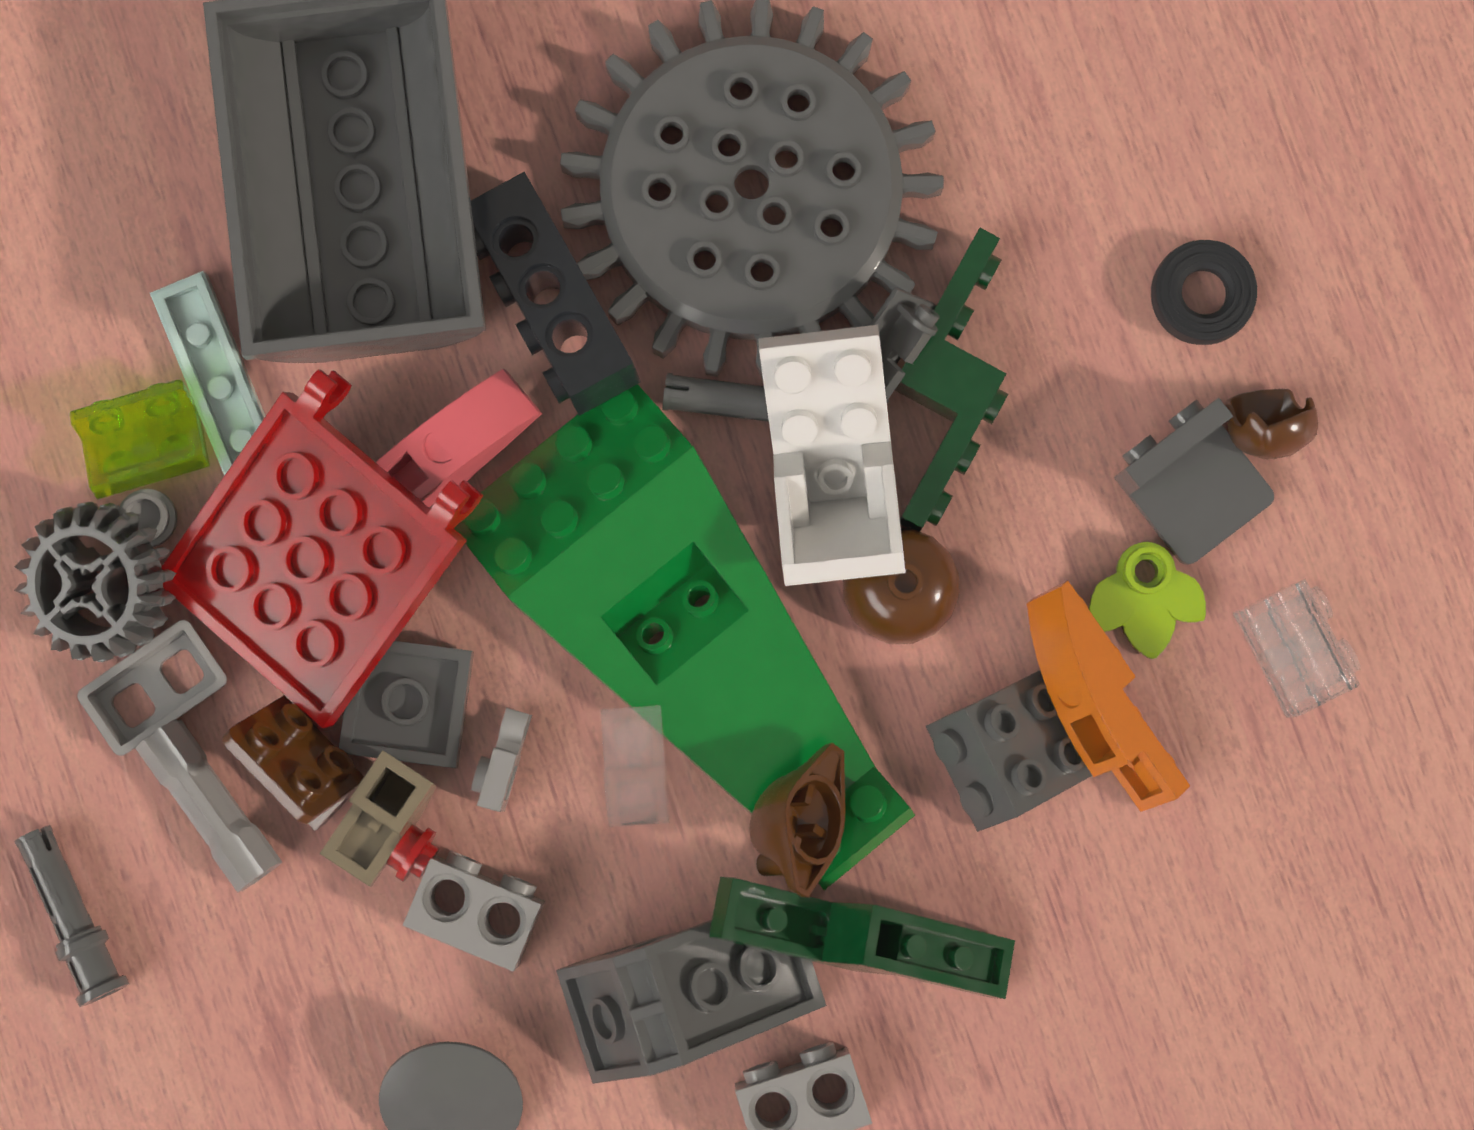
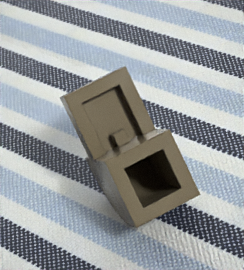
[320,750,436,887]

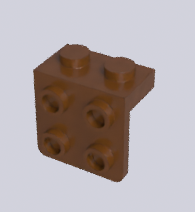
[222,695,364,831]

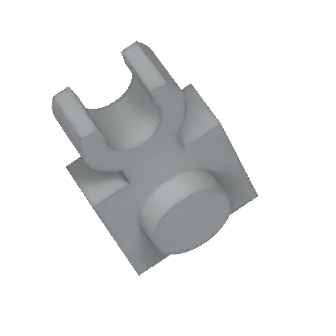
[471,708,532,812]

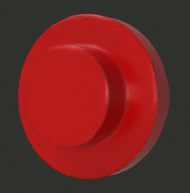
[386,824,439,882]

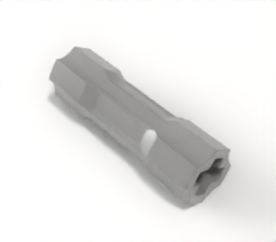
[135,719,282,893]

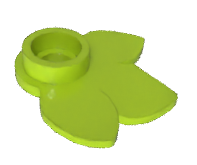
[1089,542,1206,659]

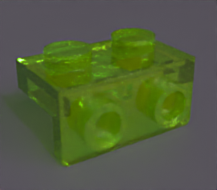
[69,380,210,500]

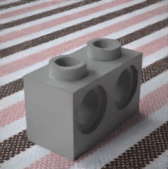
[402,851,545,972]
[735,1042,872,1130]

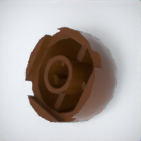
[843,528,959,644]

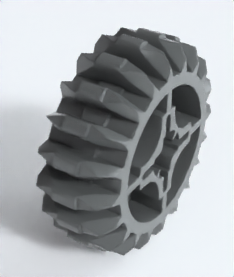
[14,502,177,662]

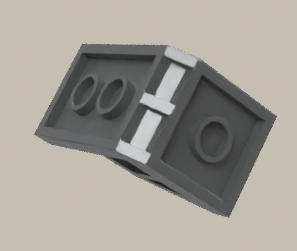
[556,920,827,1084]

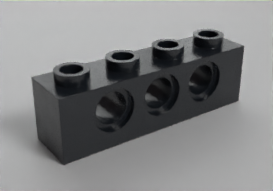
[471,171,641,416]

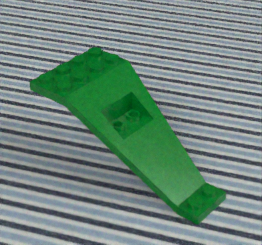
[454,384,915,891]

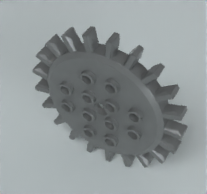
[560,0,944,380]

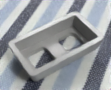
[77,620,227,756]

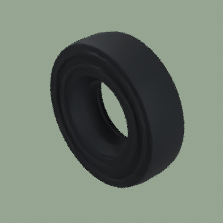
[1151,240,1257,345]

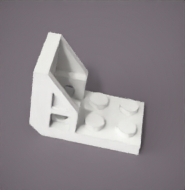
[759,325,906,586]

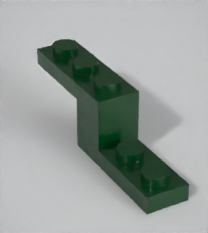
[895,227,1008,531]
[709,877,1015,999]

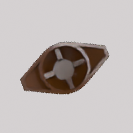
[749,743,845,897]

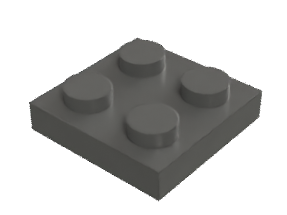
[339,641,474,768]

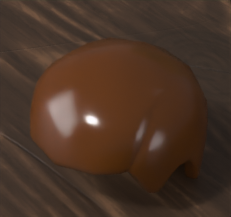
[1225,388,1318,459]

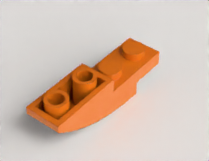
[1027,581,1190,812]

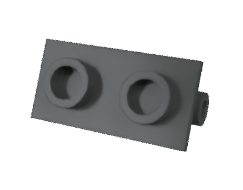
[869,287,940,403]

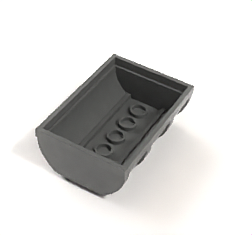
[203,0,486,363]

